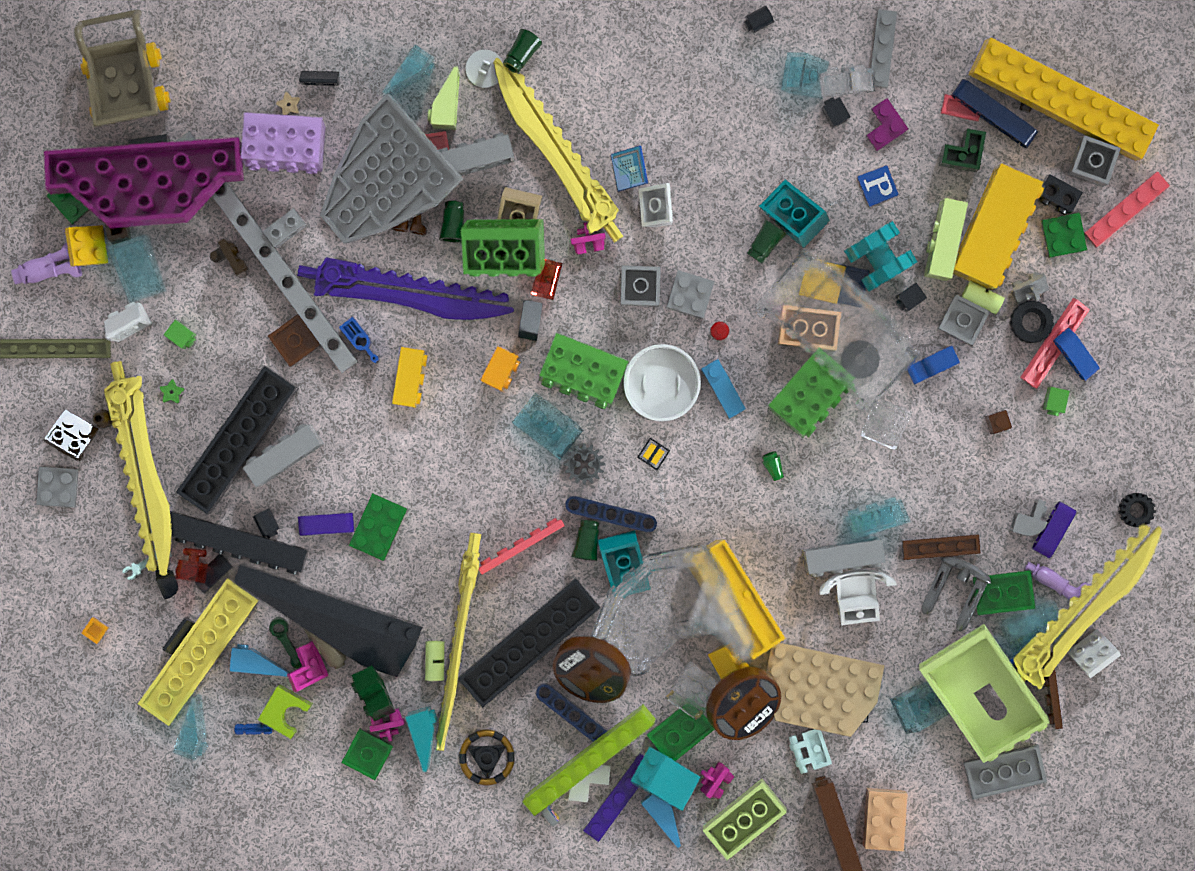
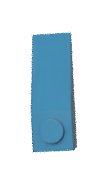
[700,359,746,419]
[230,644,290,677]
[641,794,681,848]

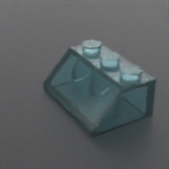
[844,497,911,539]
[999,599,1066,657]

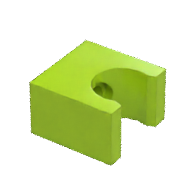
[258,684,313,739]

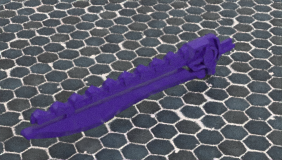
[297,257,514,320]

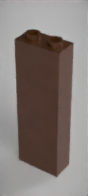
[811,776,863,871]

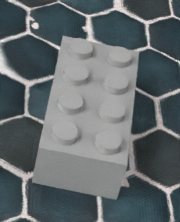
[439,133,515,176]
[243,424,324,487]
[802,538,885,577]

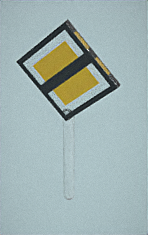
[637,437,670,505]

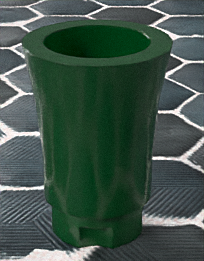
[503,29,542,73]
[439,201,464,243]
[747,219,787,264]
[571,520,599,561]

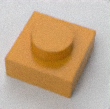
[81,617,109,644]

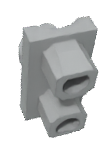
[1012,272,1049,305]

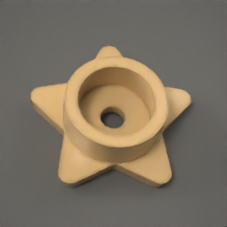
[276,92,300,115]

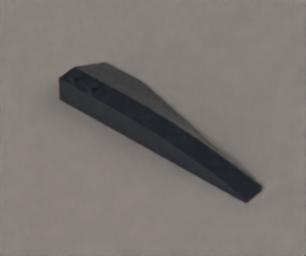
[232,563,423,677]

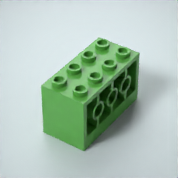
[461,219,545,277]

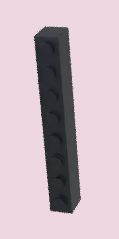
[170,511,309,575]

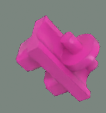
[570,222,606,255]
[369,708,406,742]
[700,762,734,799]

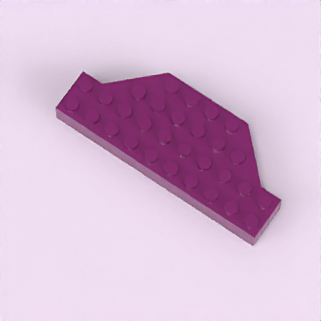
[44,137,244,228]

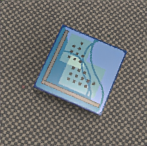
[611,146,648,192]

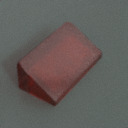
[531,259,563,300]

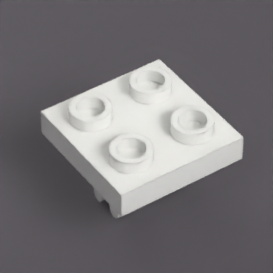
[1067,629,1121,678]

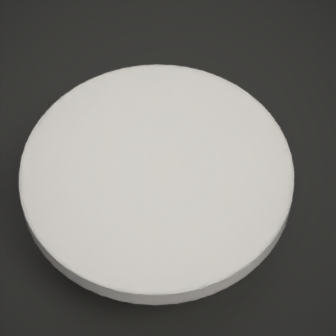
[466,50,503,88]

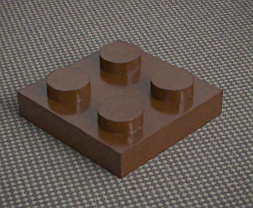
[268,314,321,367]

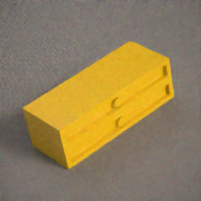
[953,163,1044,290]
[684,539,786,660]

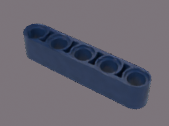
[951,79,1038,149]
[565,496,657,532]
[536,683,608,742]

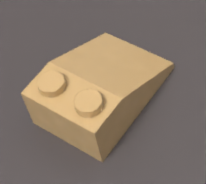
[497,187,542,251]

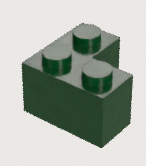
[938,128,986,172]
[351,666,395,721]

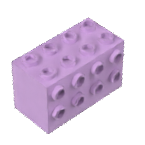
[241,113,326,174]

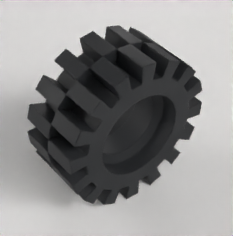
[1118,493,1156,528]

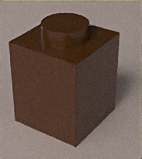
[984,410,1012,434]

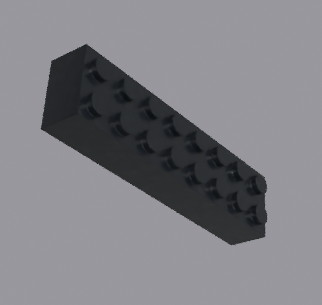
[176,366,299,514]
[458,577,601,708]

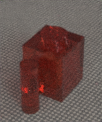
[175,548,208,583]

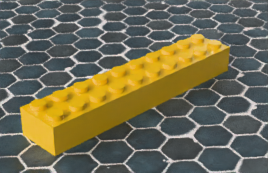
[968,37,1159,161]

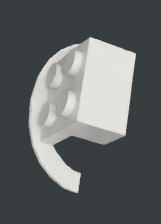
[820,570,897,625]

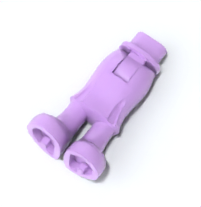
[11,243,82,284]
[1025,562,1089,600]

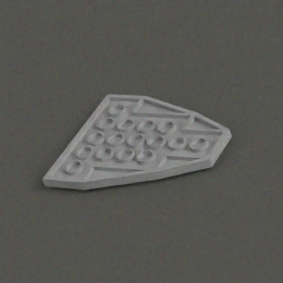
[320,94,463,244]

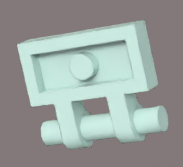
[789,729,832,774]

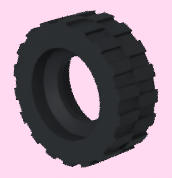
[1009,300,1054,343]

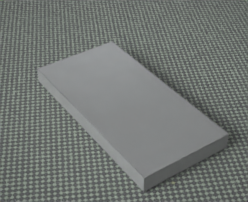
[963,744,1047,800]

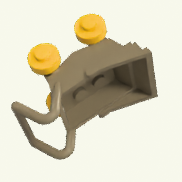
[74,9,171,128]

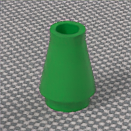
[762,451,784,481]

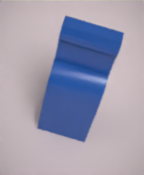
[339,316,380,363]
[906,346,960,385]

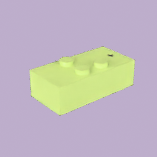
[924,198,968,281]
[703,779,787,860]

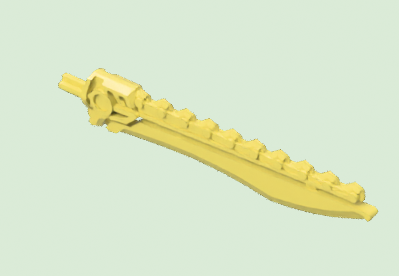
[493,58,623,243]
[104,361,171,576]
[1013,525,1162,689]
[436,532,481,751]

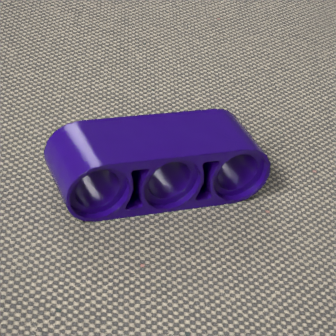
[1032,501,1077,558]
[298,513,354,536]

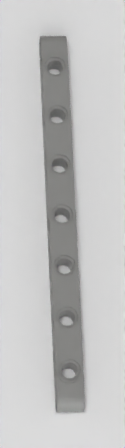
[175,131,358,373]

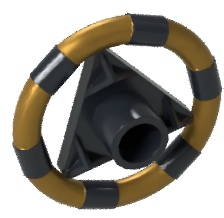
[459,730,515,785]

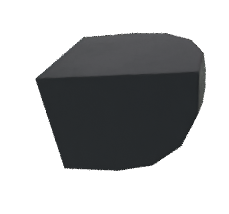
[156,566,178,600]

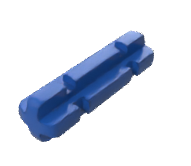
[234,724,273,735]

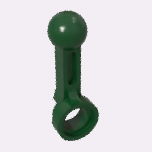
[269,617,302,669]

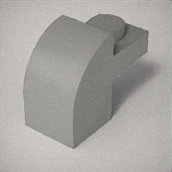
[1009,499,1048,536]

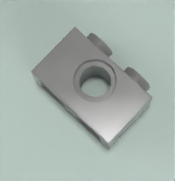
[262,208,307,249]

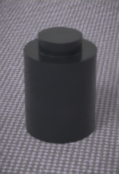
[743,5,774,33]
[252,508,280,539]

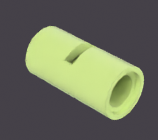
[961,280,1005,315]
[425,641,445,681]

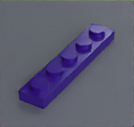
[583,753,644,842]

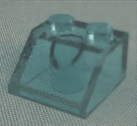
[781,52,829,99]

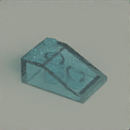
[382,44,435,97]
[108,235,166,303]
[512,393,584,460]
[890,681,949,734]
[173,694,208,760]

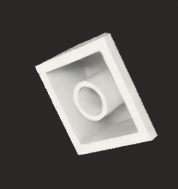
[639,183,673,227]

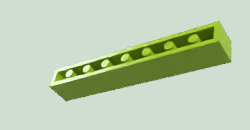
[522,704,656,816]

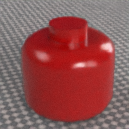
[710,321,729,341]

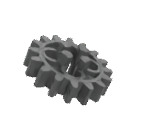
[563,443,605,485]

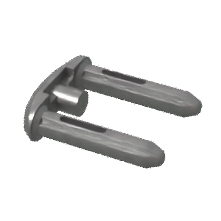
[922,557,991,632]

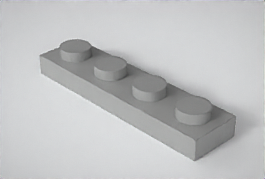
[868,9,897,88]

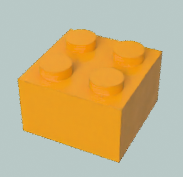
[480,346,521,391]

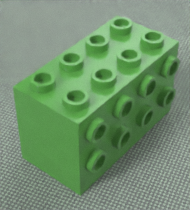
[538,333,628,410]
[768,347,855,438]

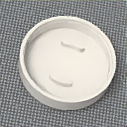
[623,344,701,421]

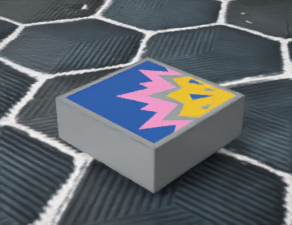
[541,805,560,827]

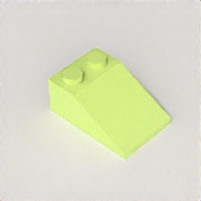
[428,67,460,130]

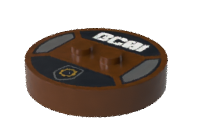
[553,636,631,703]
[706,667,781,740]

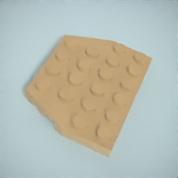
[766,643,885,737]

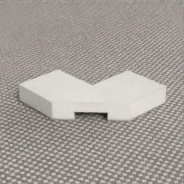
[569,764,611,802]

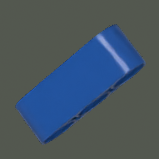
[1053,328,1100,381]

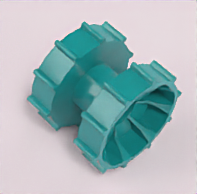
[844,221,918,292]

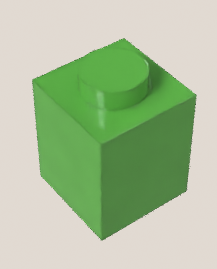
[164,320,196,349]
[1043,387,1070,416]

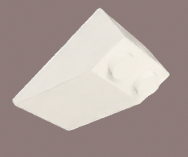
[104,302,152,342]

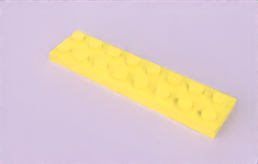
[138,578,259,726]

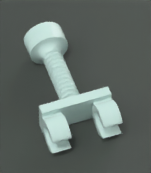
[123,553,172,580]

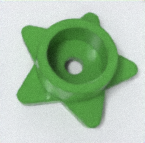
[160,379,185,404]

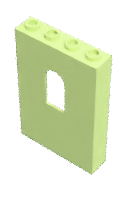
[919,624,1049,763]

